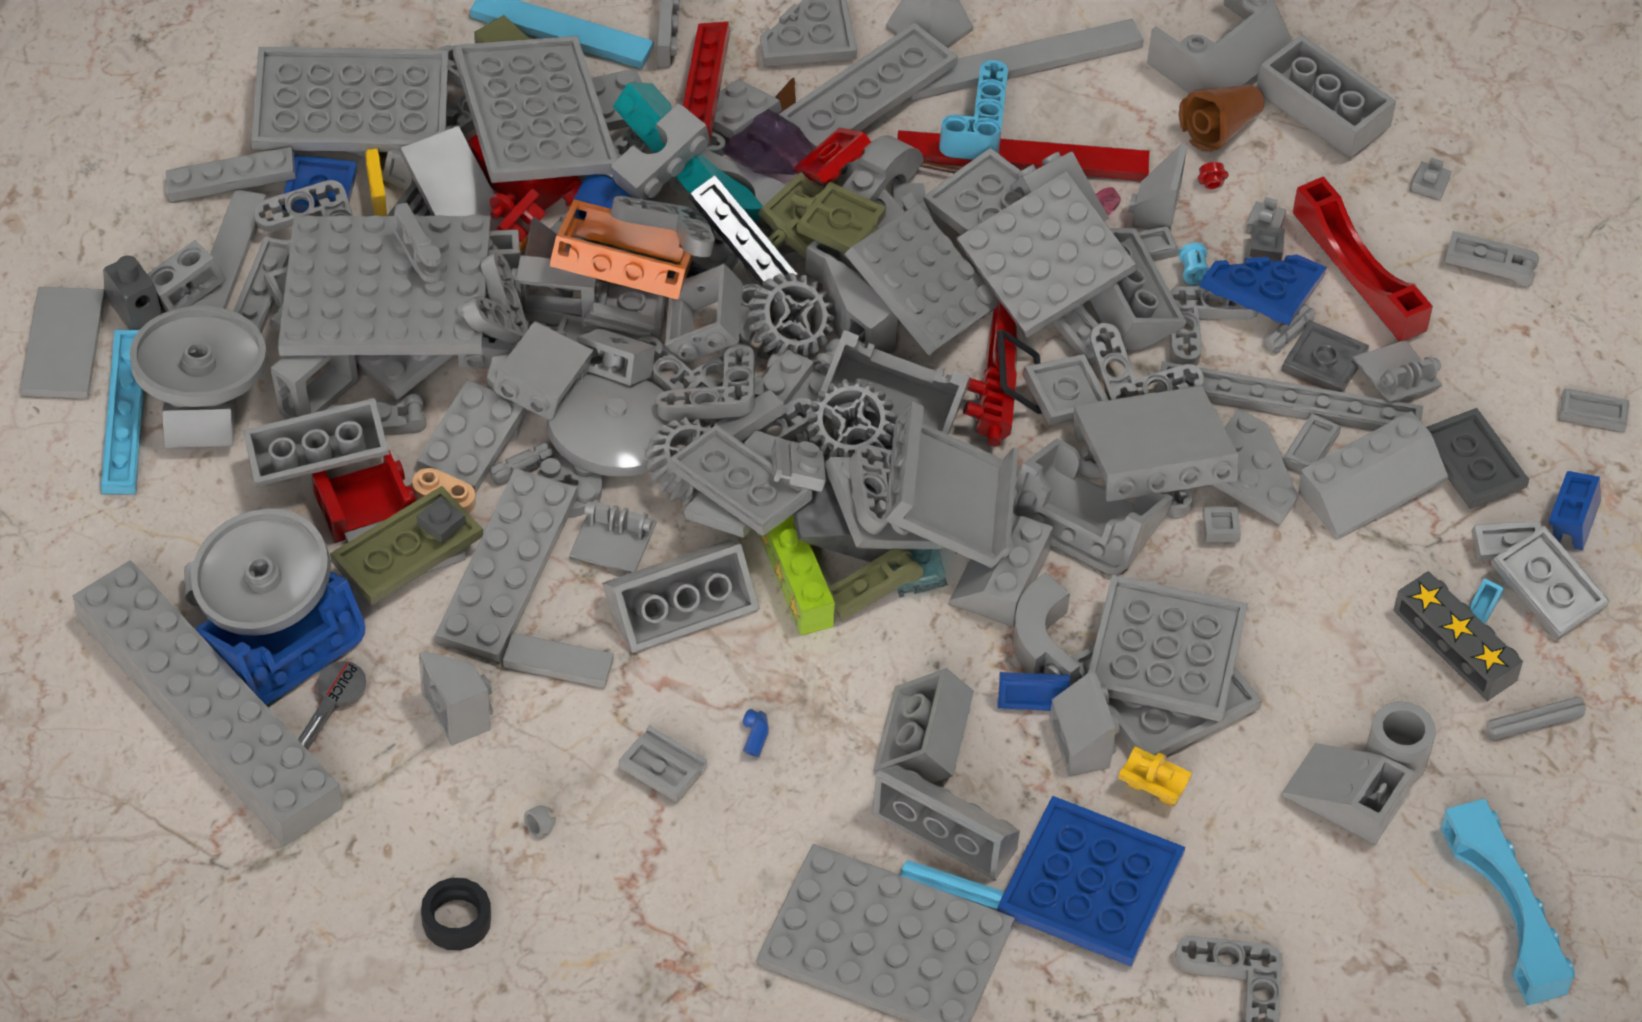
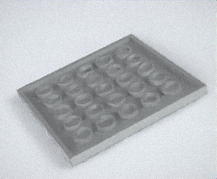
[278,215,491,356]

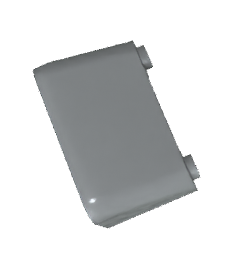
[817,330,970,435]
[1013,438,1174,575]

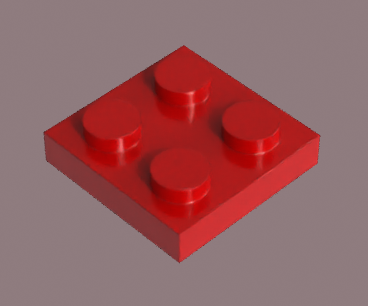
[793,127,871,183]

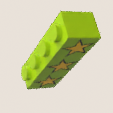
[758,515,835,635]

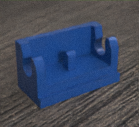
[1549,471,1601,550]

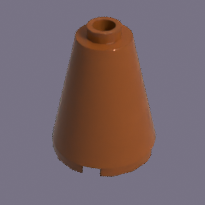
[1178,85,1264,152]

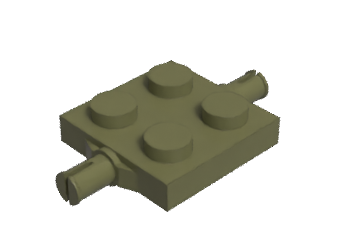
[758,172,842,258]
[790,182,886,254]

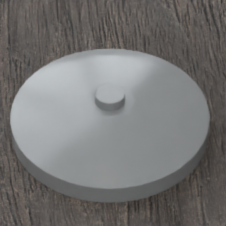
[130,306,266,407]
[547,373,679,477]
[191,509,331,636]

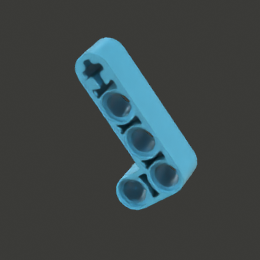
[939,60,1008,160]

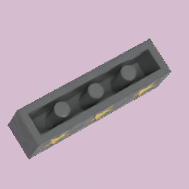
[1393,571,1523,701]

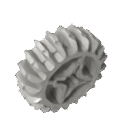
[746,272,835,358]
[806,378,897,457]
[645,417,711,506]

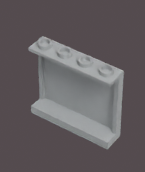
[1074,386,1238,502]
[884,401,1019,568]

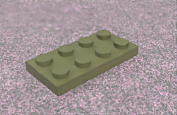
[330,486,483,606]

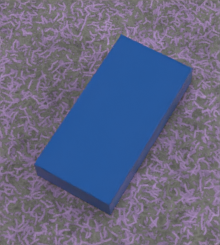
[997,672,1070,711]

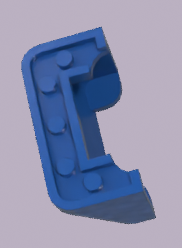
[195,572,366,704]

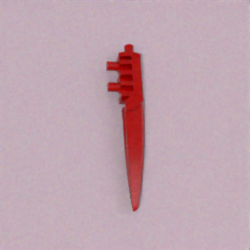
[963,301,1017,447]

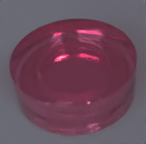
[1096,187,1121,215]

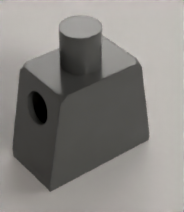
[103,255,162,330]

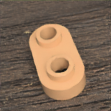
[412,468,476,514]

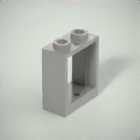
[511,255,599,327]
[665,264,743,364]
[271,355,359,419]

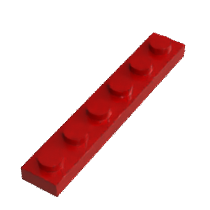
[683,21,731,142]

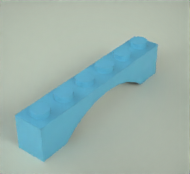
[1440,799,1575,1006]

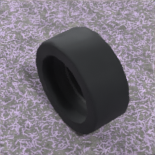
[421,878,491,950]

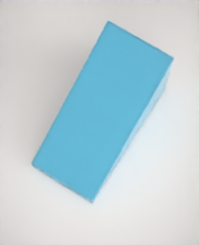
[1470,578,1504,624]

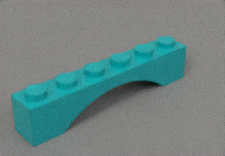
[612,82,763,224]

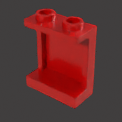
[312,450,416,543]

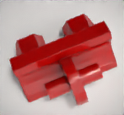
[489,188,546,243]

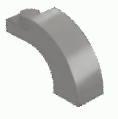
[842,135,924,201]

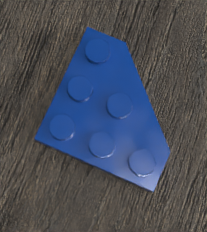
[1200,254,1327,326]

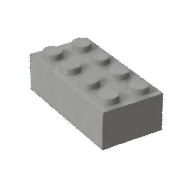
[1257,34,1396,158]

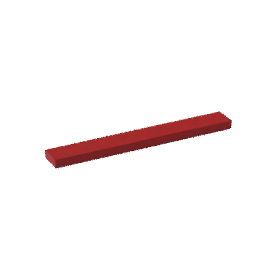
[897,130,1150,181]

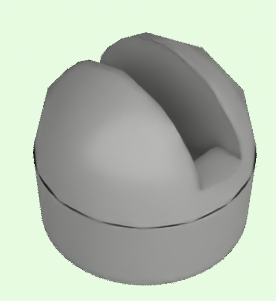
[524,806,556,837]

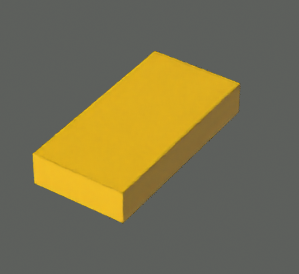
[365,148,387,216]

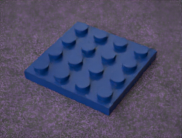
[997,796,1186,967]

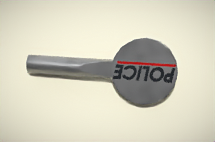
[298,661,367,750]

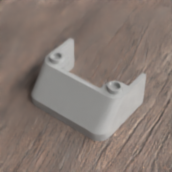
[1147,0,1292,93]

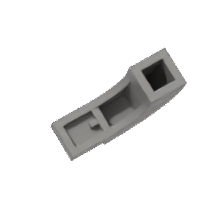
[1013,572,1080,686]

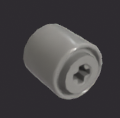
[1365,701,1436,782]

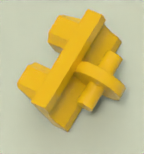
[1118,746,1192,806]

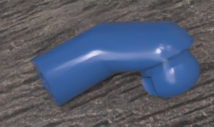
[743,709,769,757]

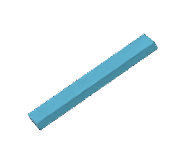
[470,0,654,69]
[101,330,145,494]

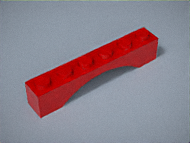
[1292,176,1433,342]

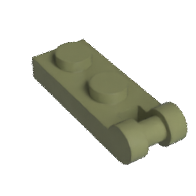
[828,549,924,621]

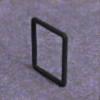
[997,329,1042,414]

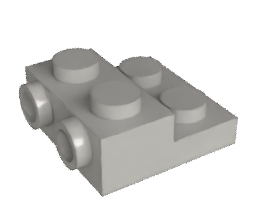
[755,349,826,427]

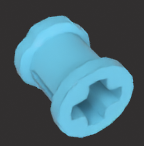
[1178,242,1209,286]

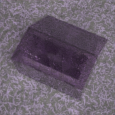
[722,108,814,175]

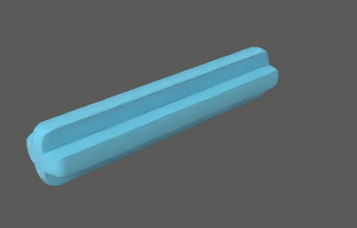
[900,860,1004,910]

